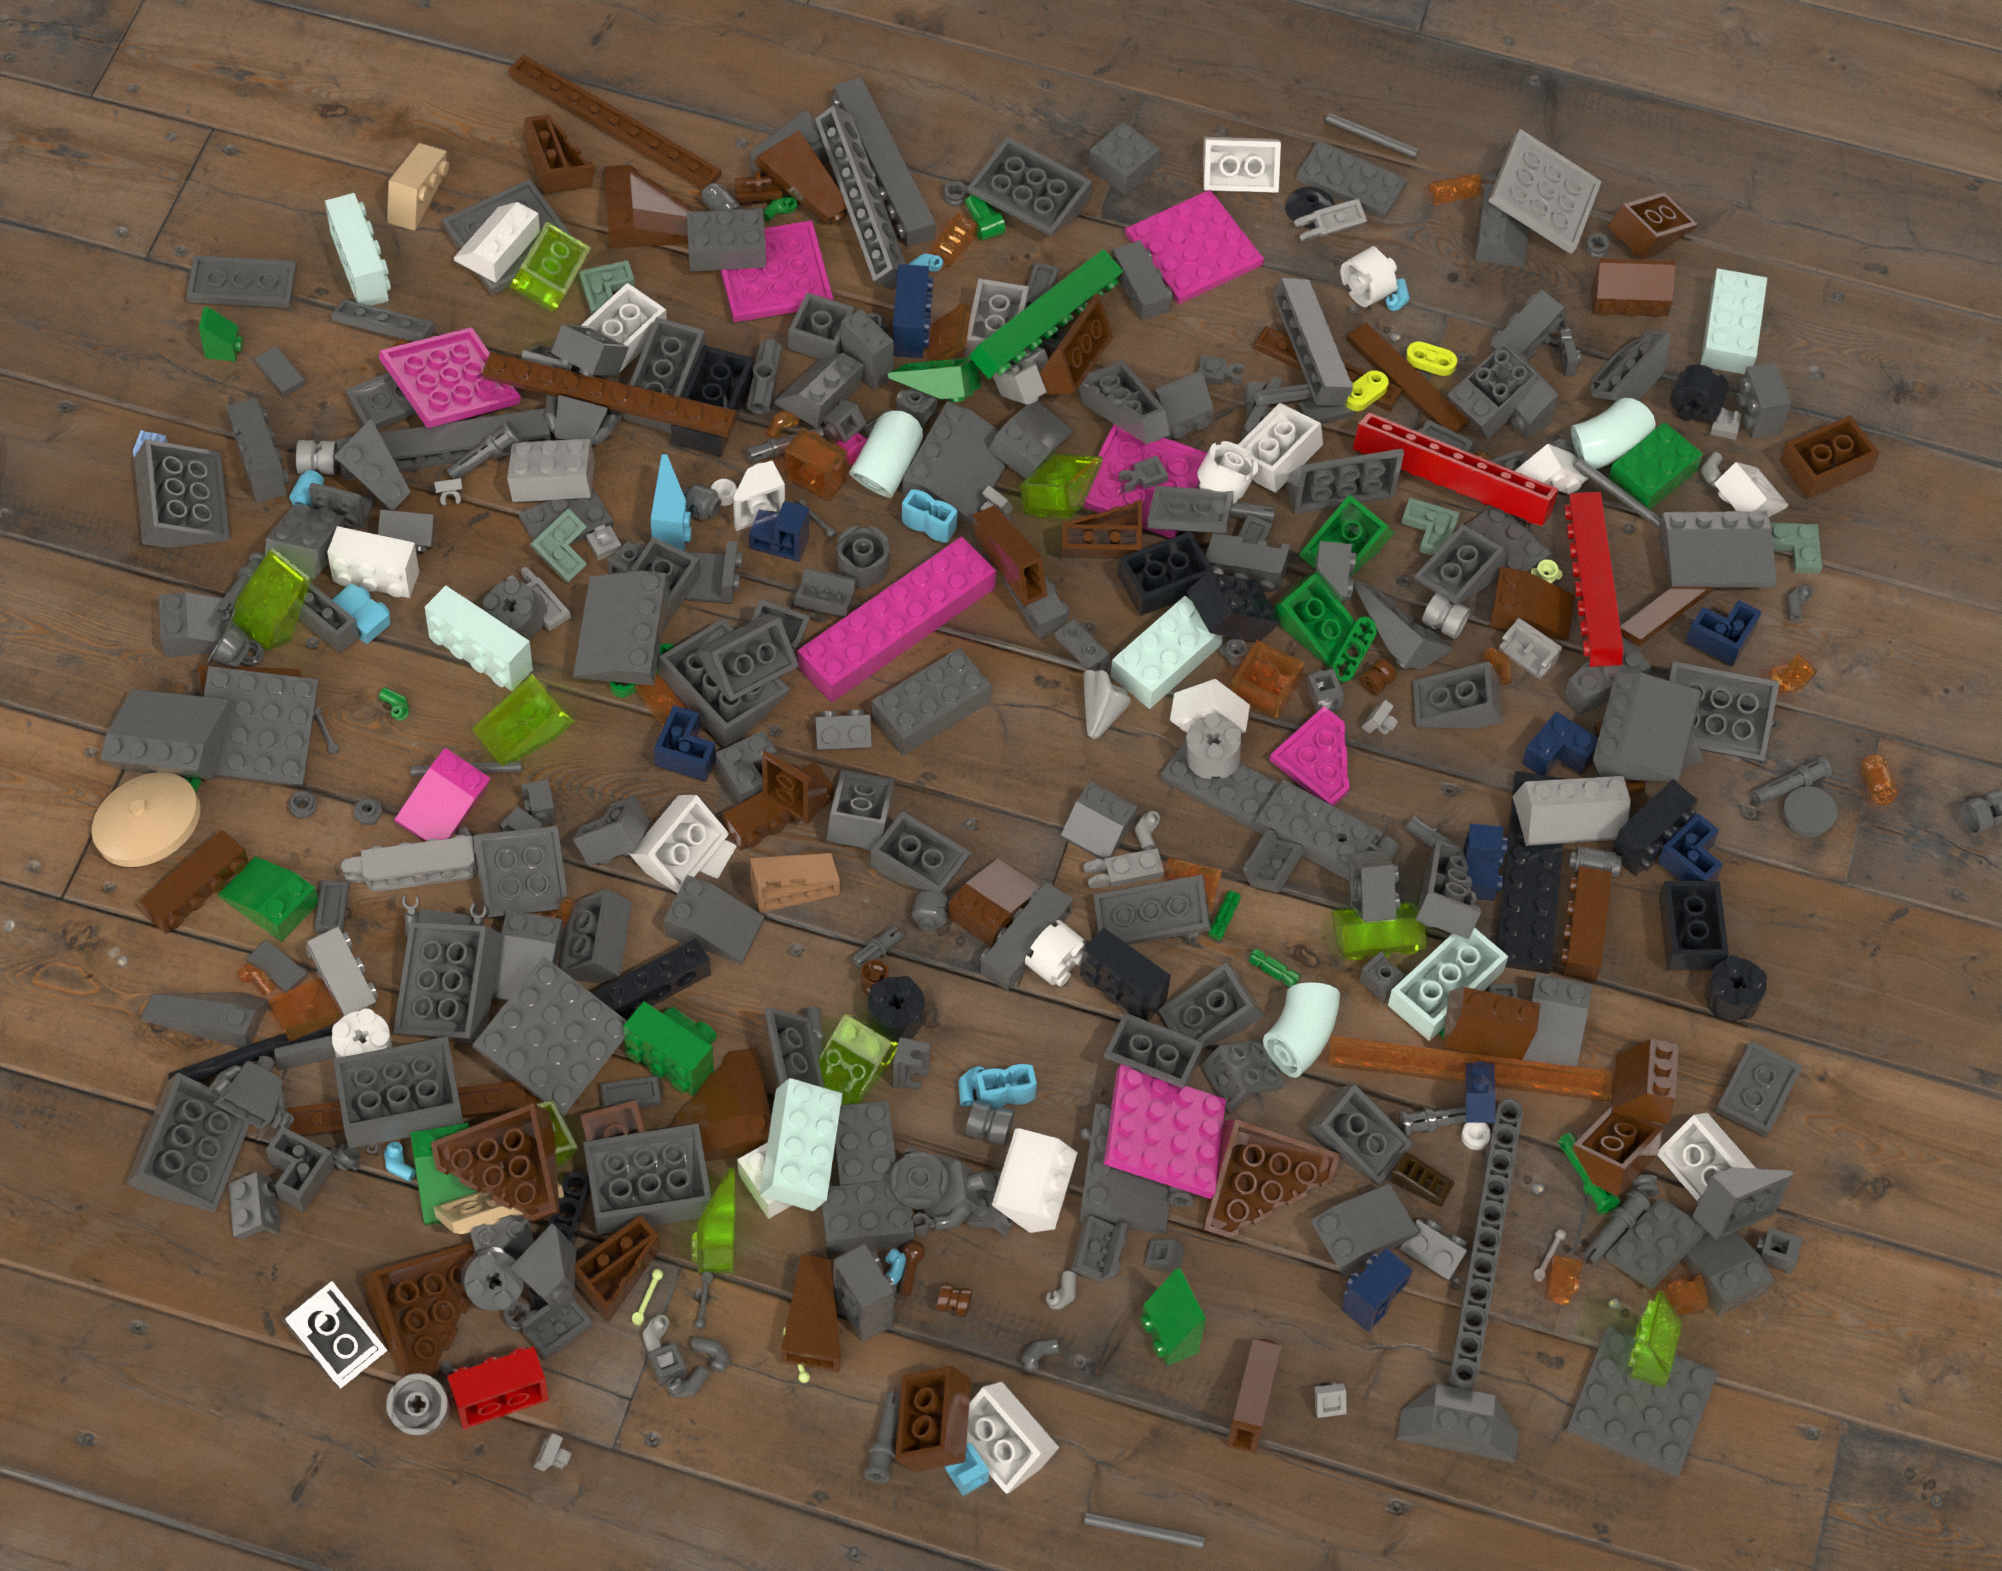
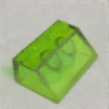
[1331,902,1426,960]

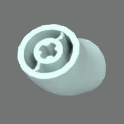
[1571,398,1656,469]
[849,411,923,498]
[1263,982,1340,1078]

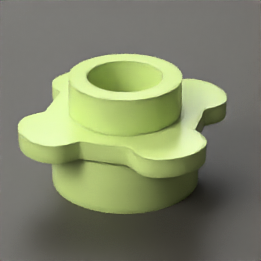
[1531,560,1562,583]

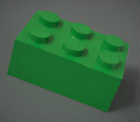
[1608,422,1703,510]
[623,1002,714,1097]

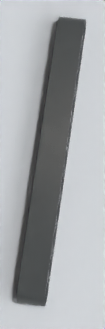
[1448,1099,1523,1390]

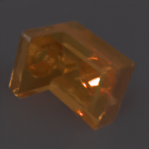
[1768,653,1817,693]

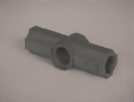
[747,339,782,415]

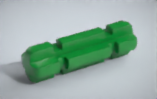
[1208,890,1241,941]
[1249,948,1301,987]

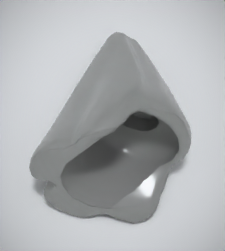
[1084,670,1131,740]

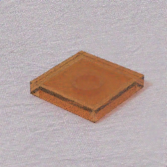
[927,303,971,361]
[268,978,342,1042]

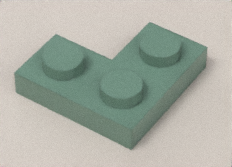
[579,260,635,316]
[1401,498,1460,556]
[530,508,587,583]
[1770,523,1822,573]

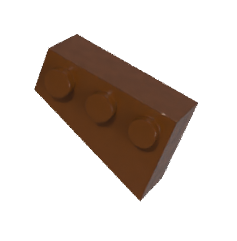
[522,114,595,194]
[1062,499,1142,558]
[575,1215,660,1323]

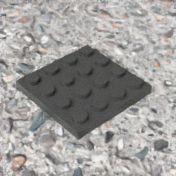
[441,179,580,295]
[204,666,319,787]
[472,956,627,1117]
[1566,1326,1718,1478]

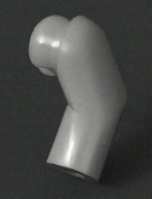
[1701,452,1723,487]
[1135,811,1160,851]
[1046,1271,1076,1310]
[642,1314,669,1352]

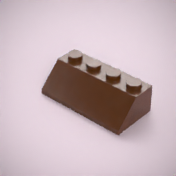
[1040,294,1113,394]

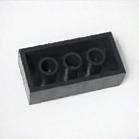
[671,345,754,457]

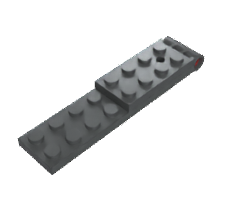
[1160,739,1399,881]

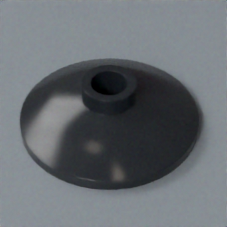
[1285,187,1335,228]

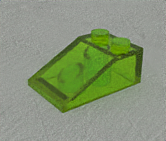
[509,222,591,313]
[1020,454,1103,519]
[232,548,311,651]
[472,675,575,767]
[691,1168,736,1273]

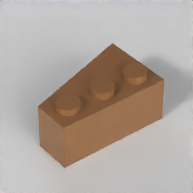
[750,853,840,913]

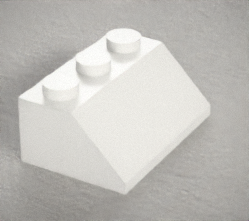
[1203,137,1281,192]
[454,202,540,283]
[1238,403,1323,493]
[630,795,729,893]
[1658,1113,1756,1201]
[992,1128,1077,1233]
[967,1382,1059,1494]

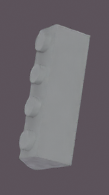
[1513,776,1630,846]

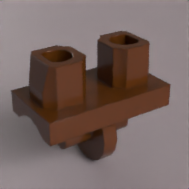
[734,170,782,207]

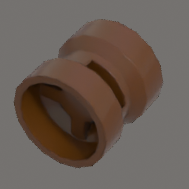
[1359,659,1397,696]
[861,959,889,996]
[937,1282,972,1317]

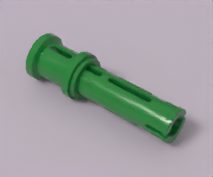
[1557,1132,1620,1215]

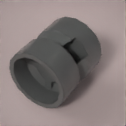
[1960,789,2002,835]
[965,1100,1014,1146]

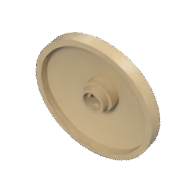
[92,772,201,867]

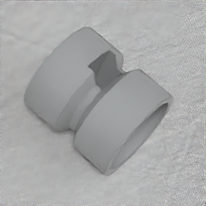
[296,440,338,475]
[1421,593,1471,640]

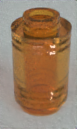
[1861,754,1899,805]

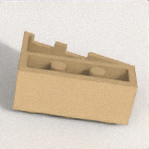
[387,143,449,231]

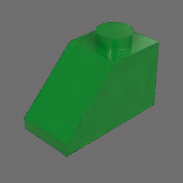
[199,307,244,362]

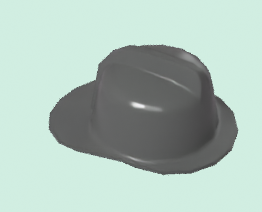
[207,608,250,668]

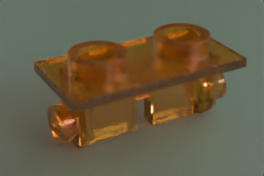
[1428,172,1481,205]

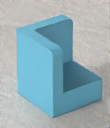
[945,1442,989,1496]

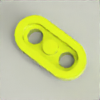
[1406,342,1457,376]
[1345,371,1388,411]

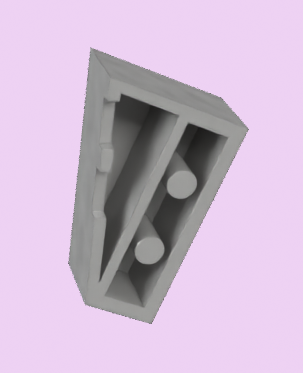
[306,927,378,1018]

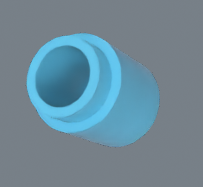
[289,470,324,509]

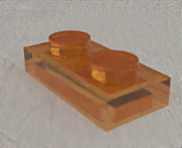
[635,673,686,727]

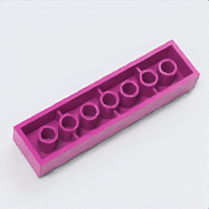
[797,537,996,703]

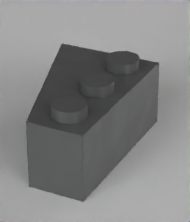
[750,109,828,177]
[1491,289,1567,361]
[1205,533,1290,592]
[1564,637,1651,716]

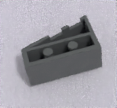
[334,419,411,511]

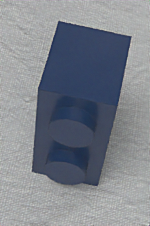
[1465,1061,1495,1123]

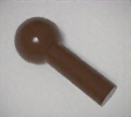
[899,1241,925,1296]

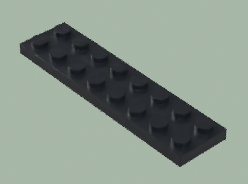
[1496,771,1565,974]

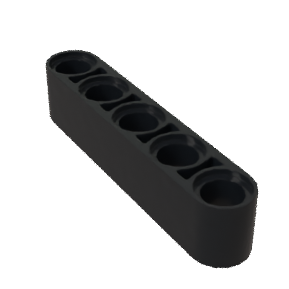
[529,1171,590,1310]

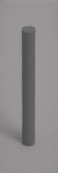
[1325,113,1419,159]
[1574,458,1662,528]
[411,761,522,777]
[1084,1512,1205,1549]

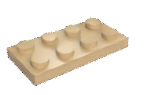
[434,1183,564,1234]

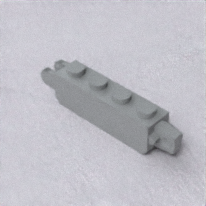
[340,835,478,892]

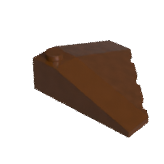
[605,165,694,249]
[670,1047,771,1162]
[431,1103,560,1222]
[1202,1119,1340,1239]
[361,1242,475,1378]

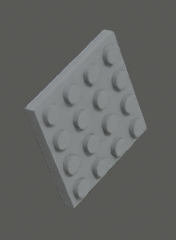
[1488,129,1602,254]

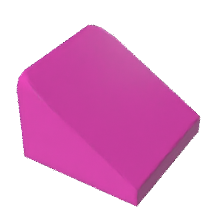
[836,432,868,466]

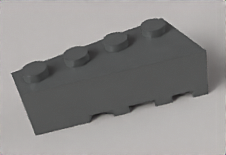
[1078,360,1170,444]
[226,398,289,503]
[1416,839,1481,939]

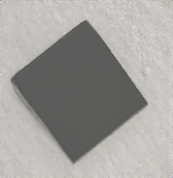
[1244,382,1266,418]
[1144,1239,1185,1273]
[648,1342,687,1386]

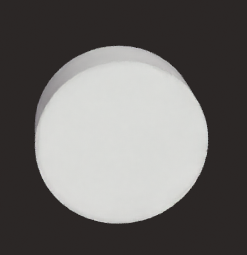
[711,479,737,506]
[1461,1123,1491,1150]

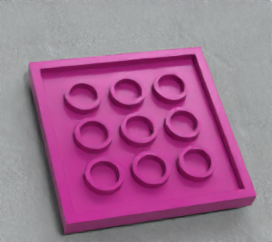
[1125,190,1264,305]
[720,220,834,323]
[379,327,521,428]
[1077,424,1207,539]
[1104,1064,1226,1199]

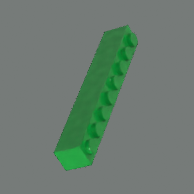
[969,249,1124,379]

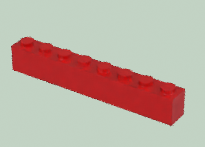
[1353,412,1559,526]
[1564,492,1623,667]

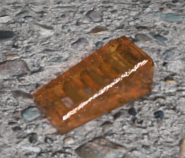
[928,213,978,268]

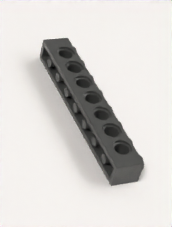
[815,105,906,290]

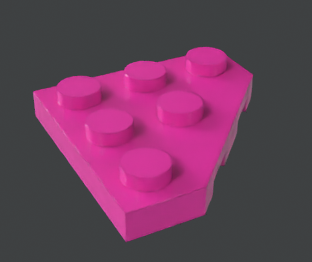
[1269,706,1349,806]

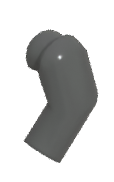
[1787,584,1813,621]
[691,1336,731,1372]
[1021,1339,1059,1371]
[666,1366,710,1398]

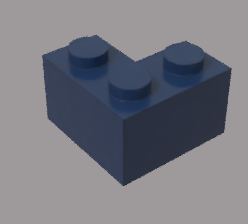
[749,501,809,562]
[1685,600,1762,667]
[654,705,716,782]
[1522,711,1598,776]
[1657,813,1723,881]
[1463,823,1507,901]
[1342,1248,1413,1332]

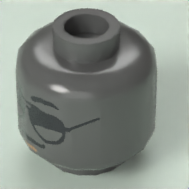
[683,483,721,521]
[912,890,950,931]

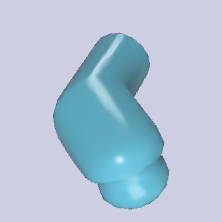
[907,254,943,272]
[1386,279,1410,311]
[958,1066,985,1107]
[384,1141,416,1182]
[884,1248,906,1285]

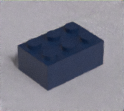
[893,264,933,359]

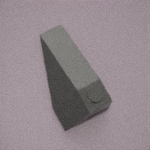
[1353,580,1453,670]

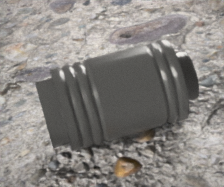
[701,183,743,211]
[1569,846,1621,878]

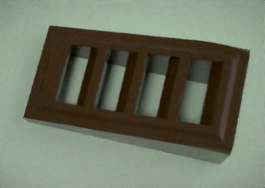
[1390,1151,1455,1207]

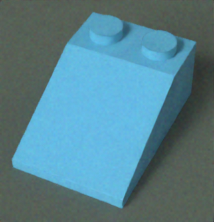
[651,454,692,551]

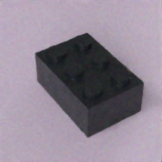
[1117,531,1214,616]
[1187,572,1281,642]
[1612,779,1698,877]
[1659,881,1729,970]
[1080,927,1171,1022]

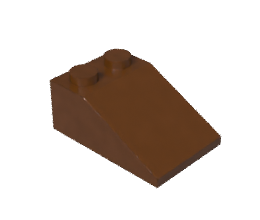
[1608,192,1698,259]
[1489,566,1575,641]
[762,750,827,824]
[948,858,1042,947]
[580,1099,645,1141]

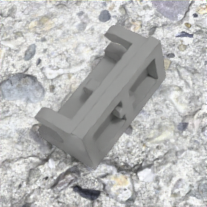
[1498,618,1562,680]

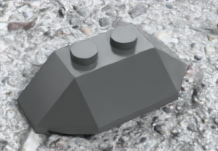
[1589,330,1670,401]
[1397,1384,1519,1462]

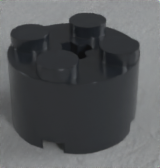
[1670,364,1729,423]
[1704,955,1767,1022]
[868,976,925,1043]

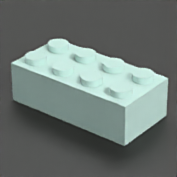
[325,193,391,306]
[1700,268,1767,374]
[425,585,533,691]
[1110,596,1223,709]
[1388,928,1508,1041]
[760,1078,842,1211]

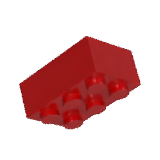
[448,1346,549,1430]

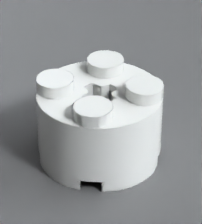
[1340,246,1398,307]
[1197,441,1258,503]
[1025,920,1087,987]
[332,1009,393,1058]

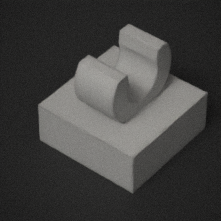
[1710,408,1741,440]
[434,478,462,506]
[980,485,1013,515]
[586,525,622,560]
[1361,699,1398,735]
[1314,1382,1347,1418]
[533,1433,571,1472]

